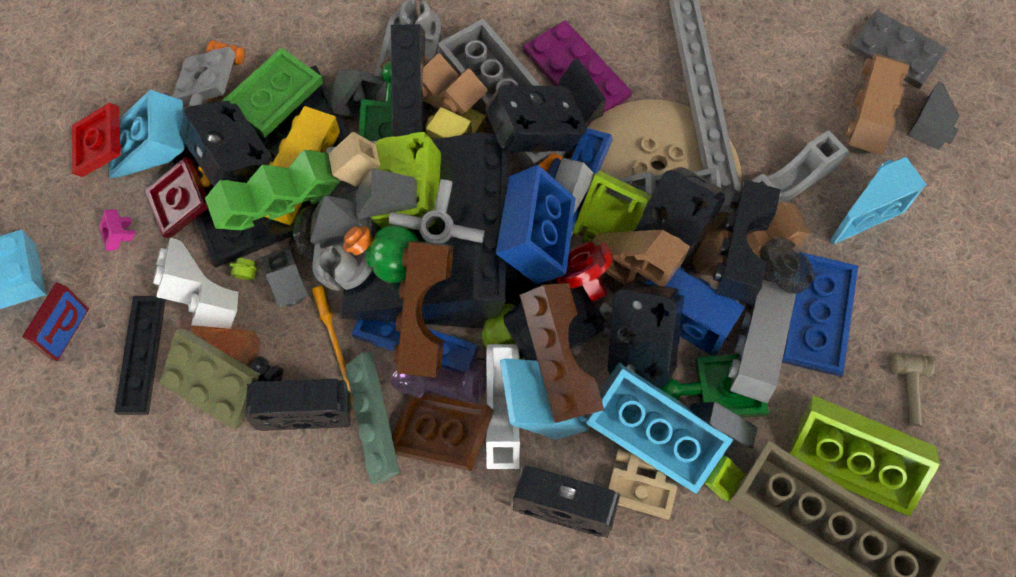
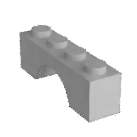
[740,130,848,204]

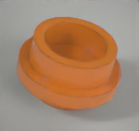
[343,226,373,255]

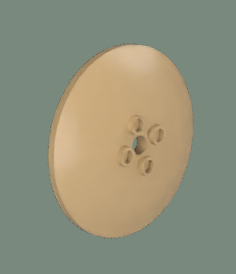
[587,99,742,230]

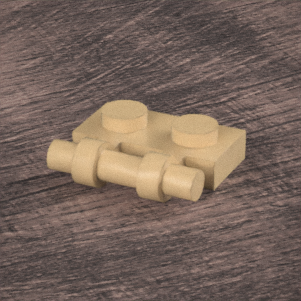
[608,449,677,520]

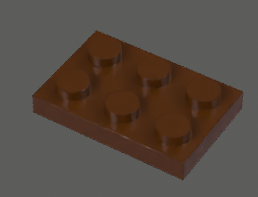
[392,392,494,471]

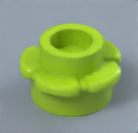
[229,258,259,280]

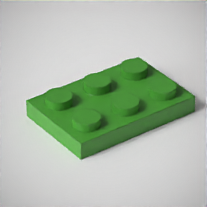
[222,47,323,138]

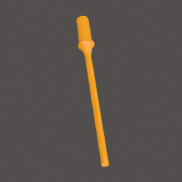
[312,286,357,419]

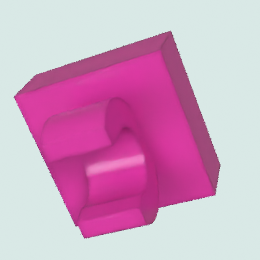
[99,209,136,251]

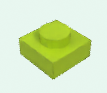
[704,456,745,501]

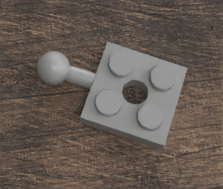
[173,46,236,115]

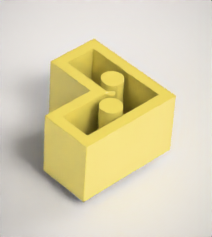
[425,107,486,140]

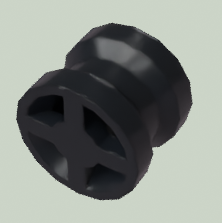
[249,356,284,382]

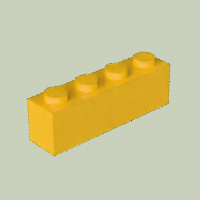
[265,106,340,226]

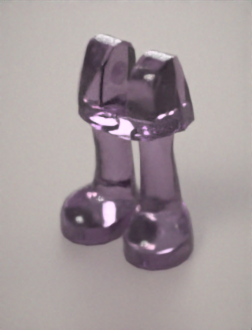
[391,358,487,403]

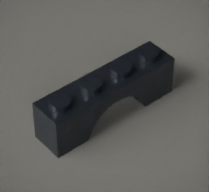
[391,24,427,137]
[713,179,781,304]

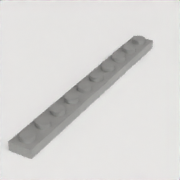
[669,0,740,212]

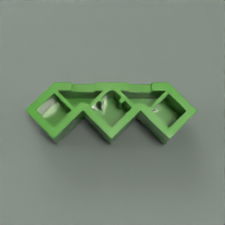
[205,150,340,230]

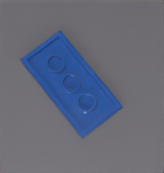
[782,252,858,377]

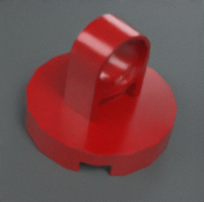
[554,241,613,302]

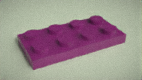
[523,20,632,124]

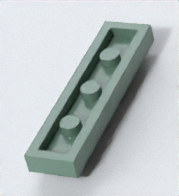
[346,353,400,484]

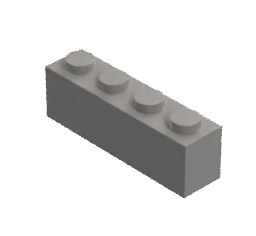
[728,280,797,403]

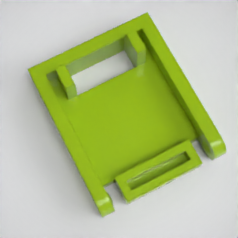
[573,171,652,242]

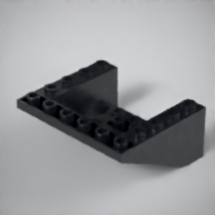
[341,132,508,329]

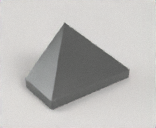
[310,195,369,244]

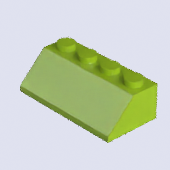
[789,395,940,517]

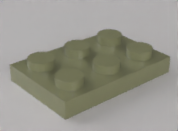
[160,328,260,430]

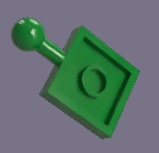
[358,62,392,141]
[658,354,769,418]

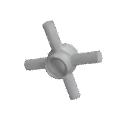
[389,179,485,244]

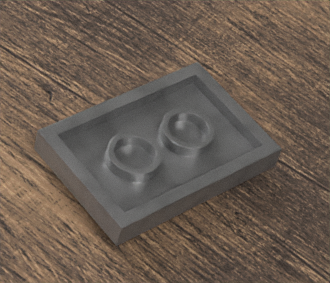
[848,10,948,89]

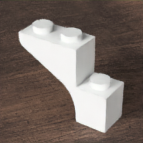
[153,238,239,334]
[486,344,520,469]

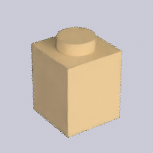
[329,132,380,187]

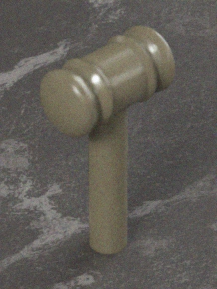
[889,353,936,427]

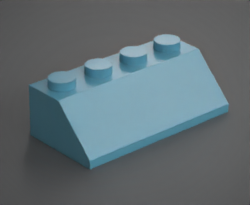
[586,363,733,494]

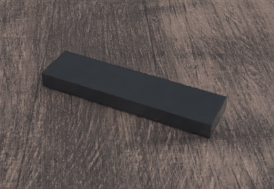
[114,296,166,415]

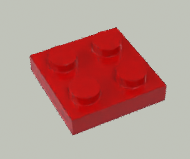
[72,102,121,177]

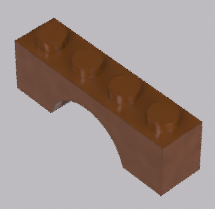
[393,241,454,378]
[520,283,604,423]

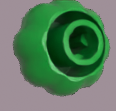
[366,225,419,283]

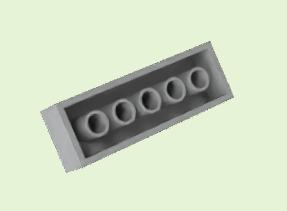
[437,18,579,170]

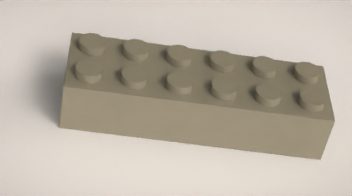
[728,441,951,577]

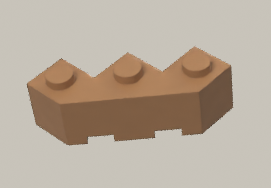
[380,53,488,115]
[844,53,910,155]
[692,201,811,277]
[592,230,690,287]

